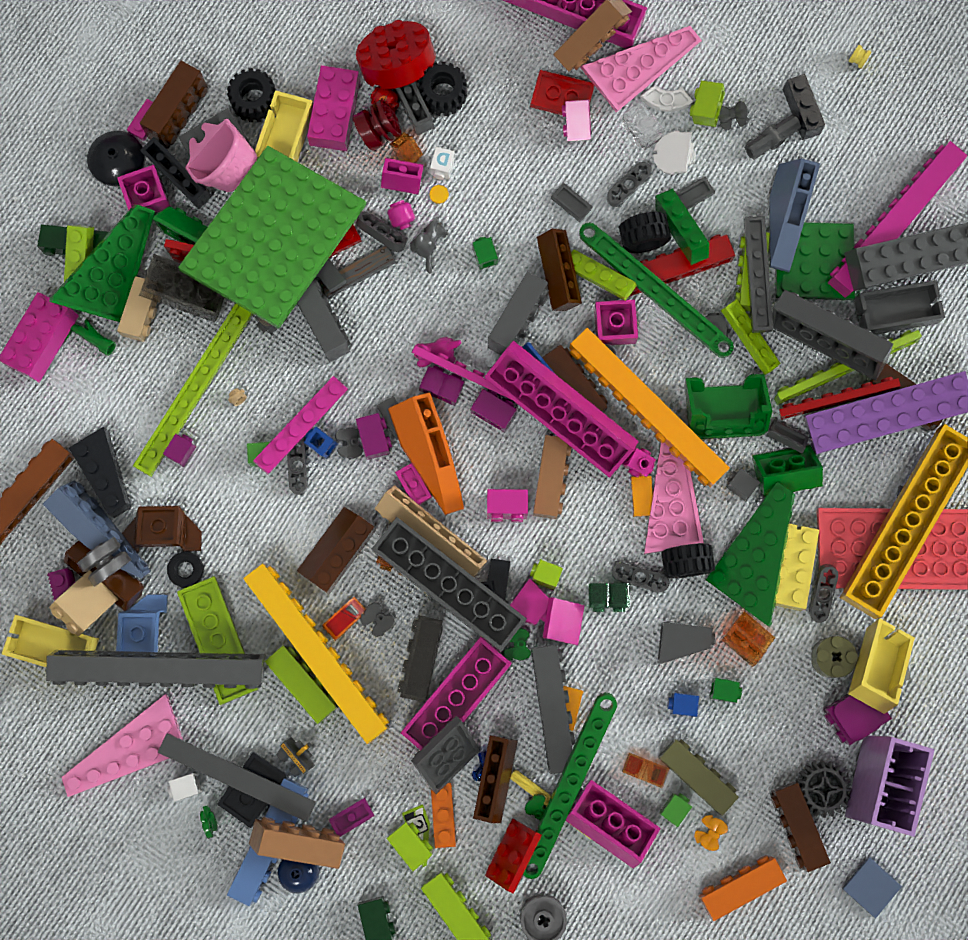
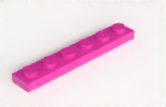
[411,344,512,400]
[253,376,348,475]

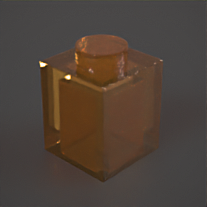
[390,132,423,163]

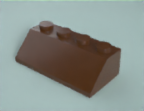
[297,507,376,594]

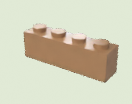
[533,435,572,519]

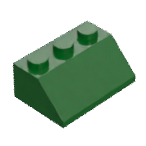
[153,206,207,245]
[752,445,823,497]

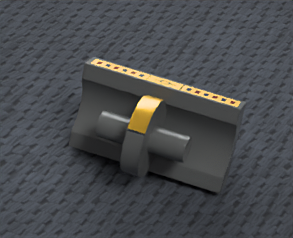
[276,737,315,777]

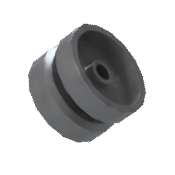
[77,537,132,587]
[520,893,567,940]

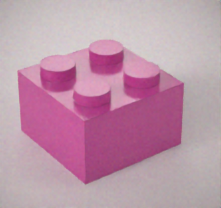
[117,165,171,213]
[594,299,638,345]
[487,489,528,523]

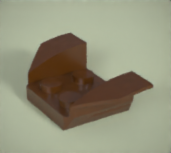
[122,506,202,553]

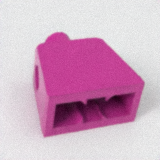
[510,579,549,626]

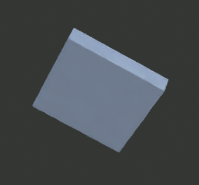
[842,857,902,919]

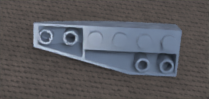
[769,158,820,272]
[43,480,151,579]

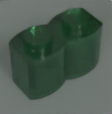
[588,583,630,612]

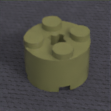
[811,636,858,678]

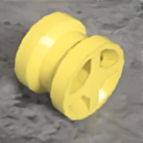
[848,45,872,69]

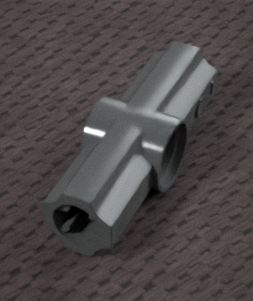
[744,115,801,160]

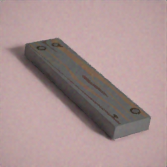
[318,246,396,299]

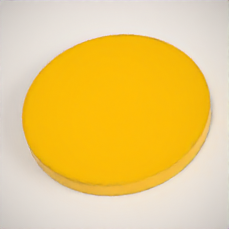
[429,185,449,204]

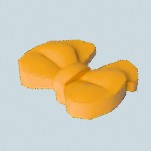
[694,815,728,851]

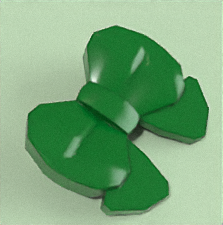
[503,628,531,660]
[525,794,546,820]
[200,806,218,839]

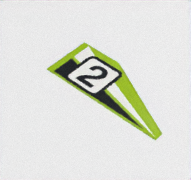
[402,804,430,867]

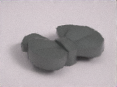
[718,101,749,130]
[335,428,363,459]
[360,602,395,637]

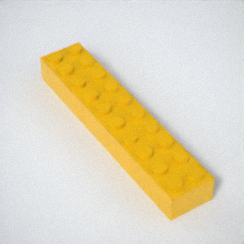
[839,424,968,619]
[243,564,390,744]

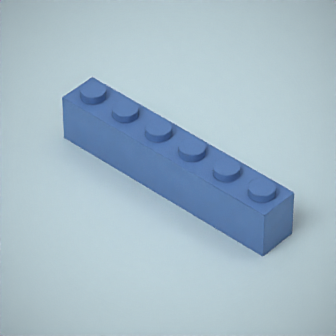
[227,778,309,906]

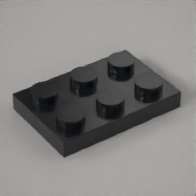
[217,752,287,828]

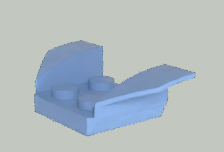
[116,595,168,652]

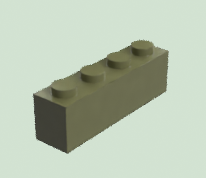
[658,739,739,816]

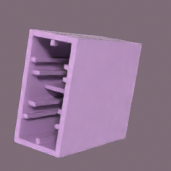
[844,736,935,837]

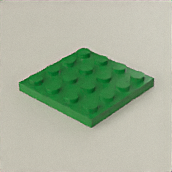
[775,222,855,300]

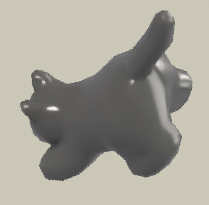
[410,216,449,274]

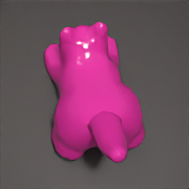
[414,337,461,367]

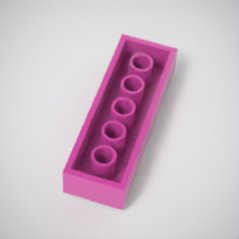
[401,637,512,750]

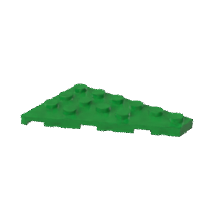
[49,204,155,322]
[706,482,795,627]

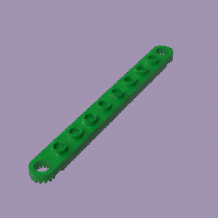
[579,222,734,358]
[523,692,617,879]

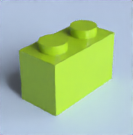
[690,80,725,127]
[530,559,563,591]
[386,821,433,871]

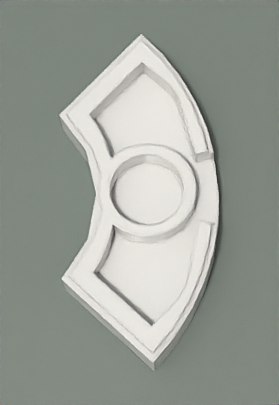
[640,85,694,112]

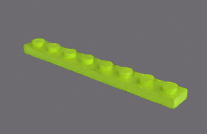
[774,330,922,406]

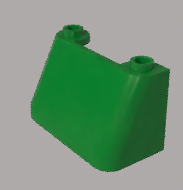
[685,374,772,439]

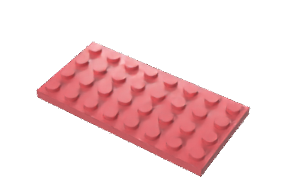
[817,508,968,590]

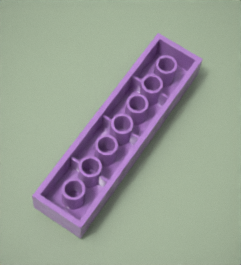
[803,371,968,454]

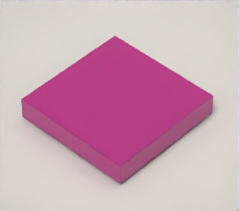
[542,597,585,645]

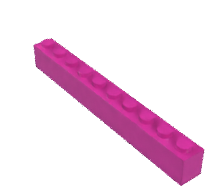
[828,141,968,298]

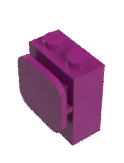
[823,694,892,745]

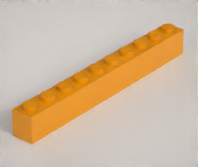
[569,328,730,487]

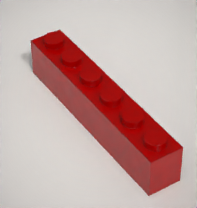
[618,234,735,297]

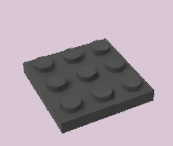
[411,716,480,794]

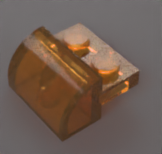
[721,611,775,667]

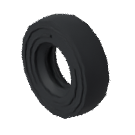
[167,552,204,588]

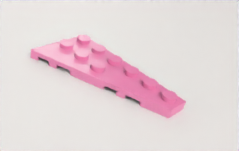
[580,26,702,112]
[644,443,704,554]
[61,694,183,797]

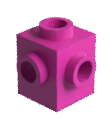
[621,448,656,478]

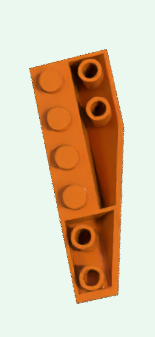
[388,392,464,515]

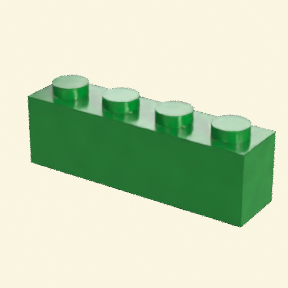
[655,188,709,265]

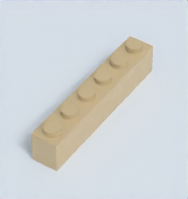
[375,485,487,578]

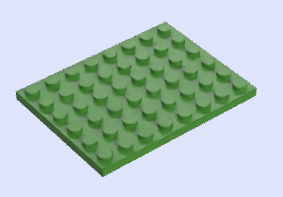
[178,146,366,329]

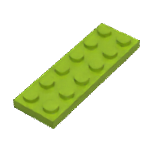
[177,576,259,705]

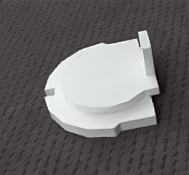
[653,131,696,175]

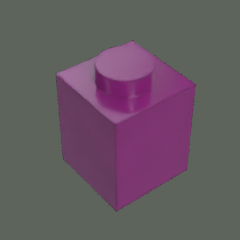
[163,434,196,467]

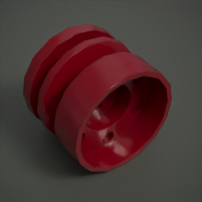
[353,99,402,151]

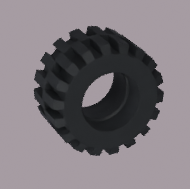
[419,62,467,116]
[227,68,276,123]
[618,212,671,253]
[661,543,716,579]

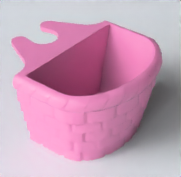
[185,119,257,192]

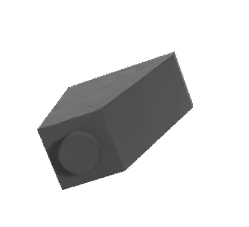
[657,622,715,664]

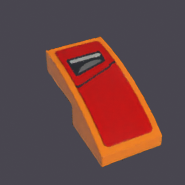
[322,597,365,641]

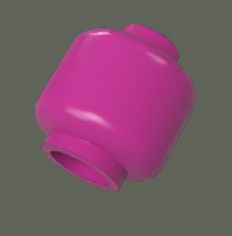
[387,200,415,230]

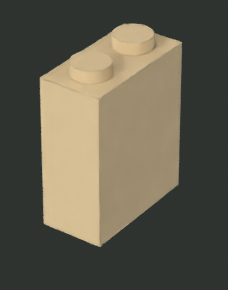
[49,570,118,637]

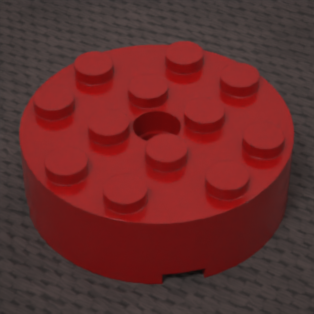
[356,20,436,89]

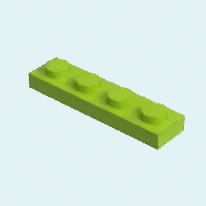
[571,249,637,301]
[721,299,781,375]

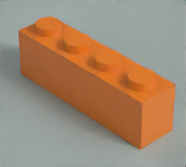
[698,855,787,921]

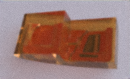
[622,753,670,788]

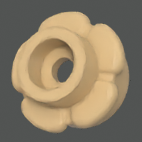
[228,388,247,406]

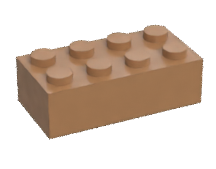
[553,0,632,72]
[249,817,345,869]

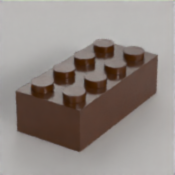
[140,60,208,149]

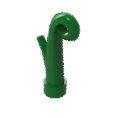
[64,319,116,356]

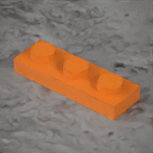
[431,783,456,848]

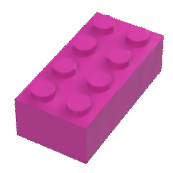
[307,65,361,151]
[0,292,79,383]
[565,780,661,869]

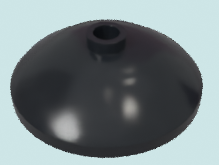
[87,131,145,186]

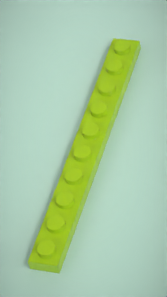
[133,304,254,477]

